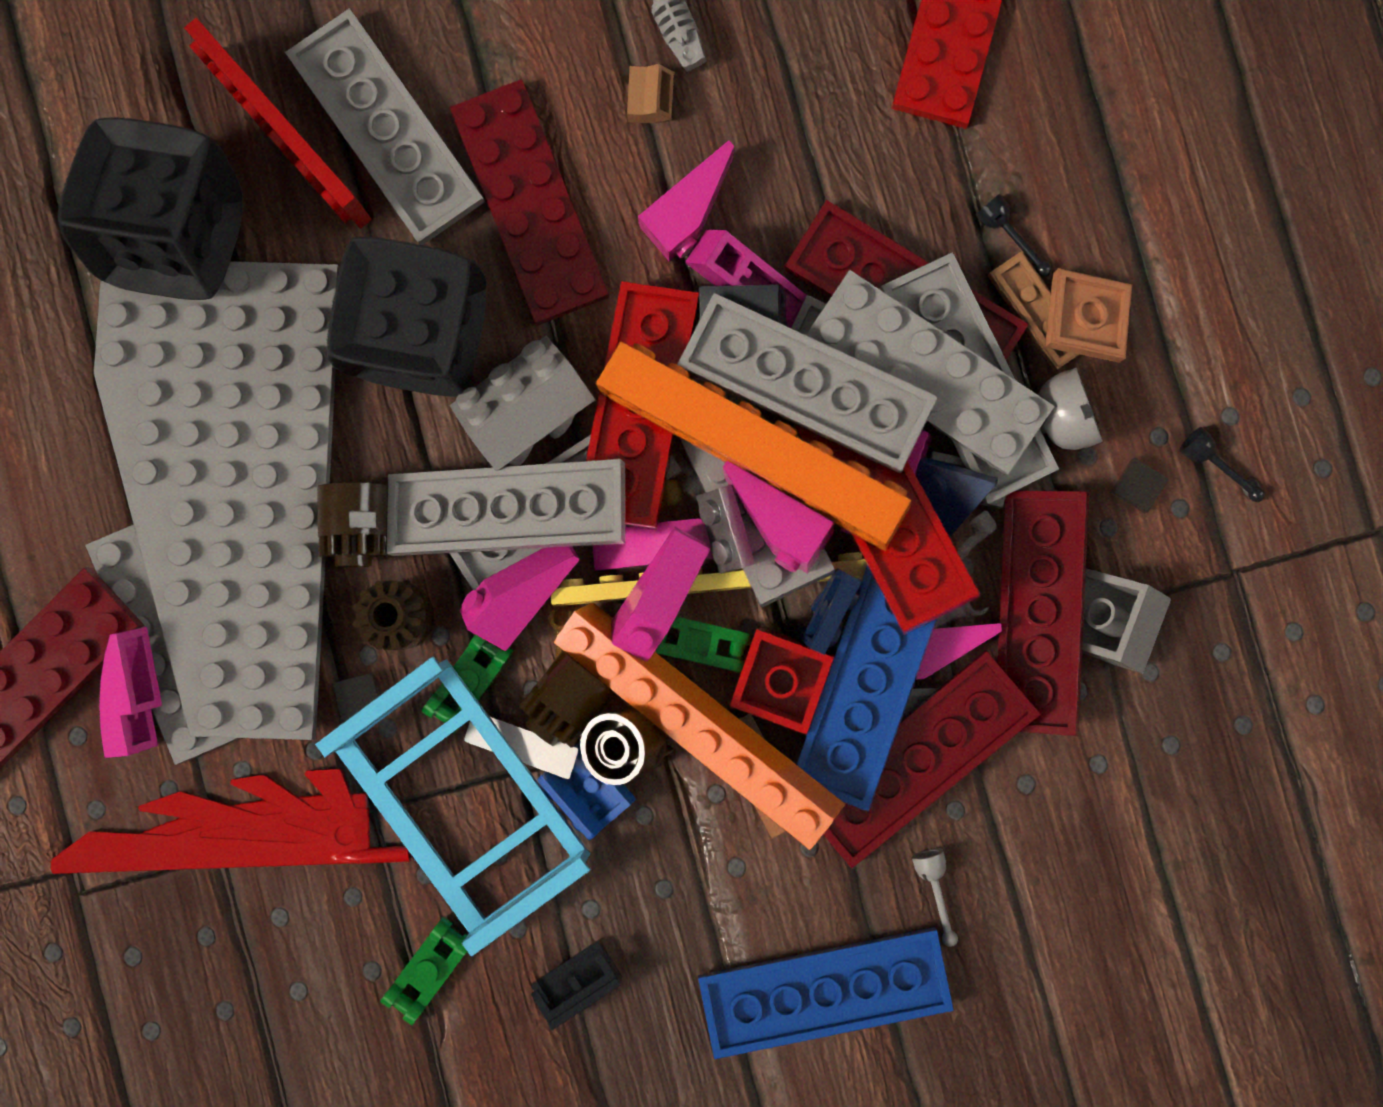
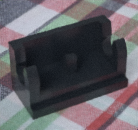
[699,285,787,326]
[531,939,623,1030]

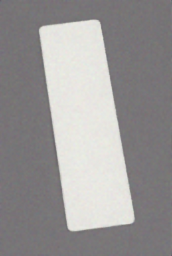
[464,717,578,779]

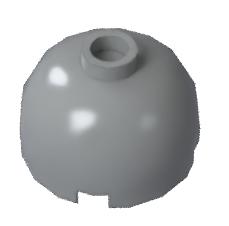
[1038,368,1103,450]

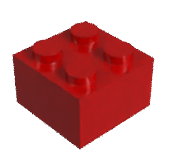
[730,626,836,735]

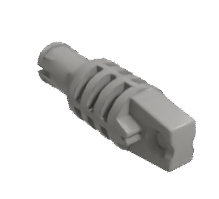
[652,0,707,72]

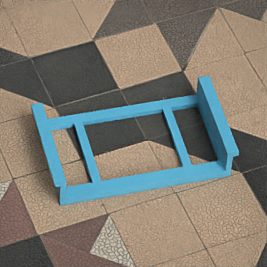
[315,656,590,957]

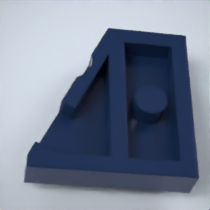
[792,569,861,655]

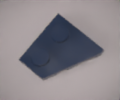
[916,457,998,538]

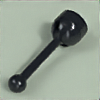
[976,193,1052,277]
[1179,427,1265,502]

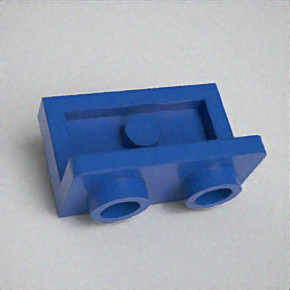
[537,741,636,840]

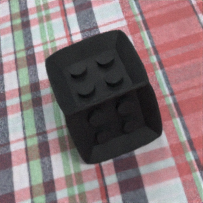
[58,117,243,300]
[327,237,487,397]

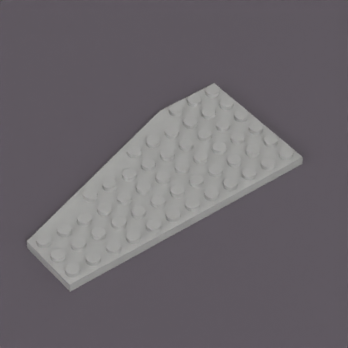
[94,262,340,740]

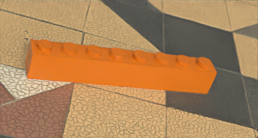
[596,342,911,551]
[553,602,846,850]

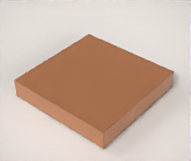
[1045,268,1133,363]

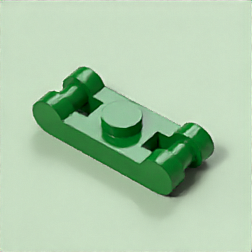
[655,616,753,673]
[421,635,515,735]
[380,916,468,1026]

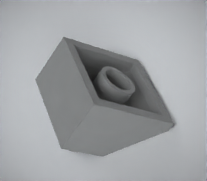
[1082,569,1171,674]

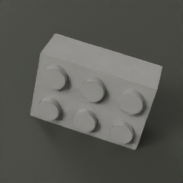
[449,336,595,471]

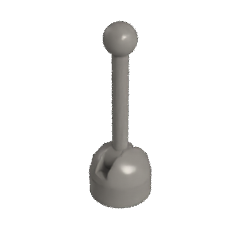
[912,848,958,947]

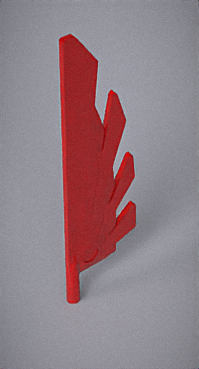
[51,769,411,874]

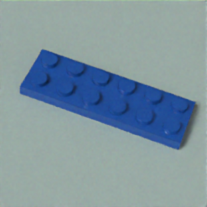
[797,565,937,811]
[698,927,954,1059]

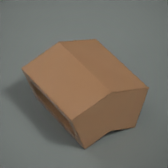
[627,64,674,123]

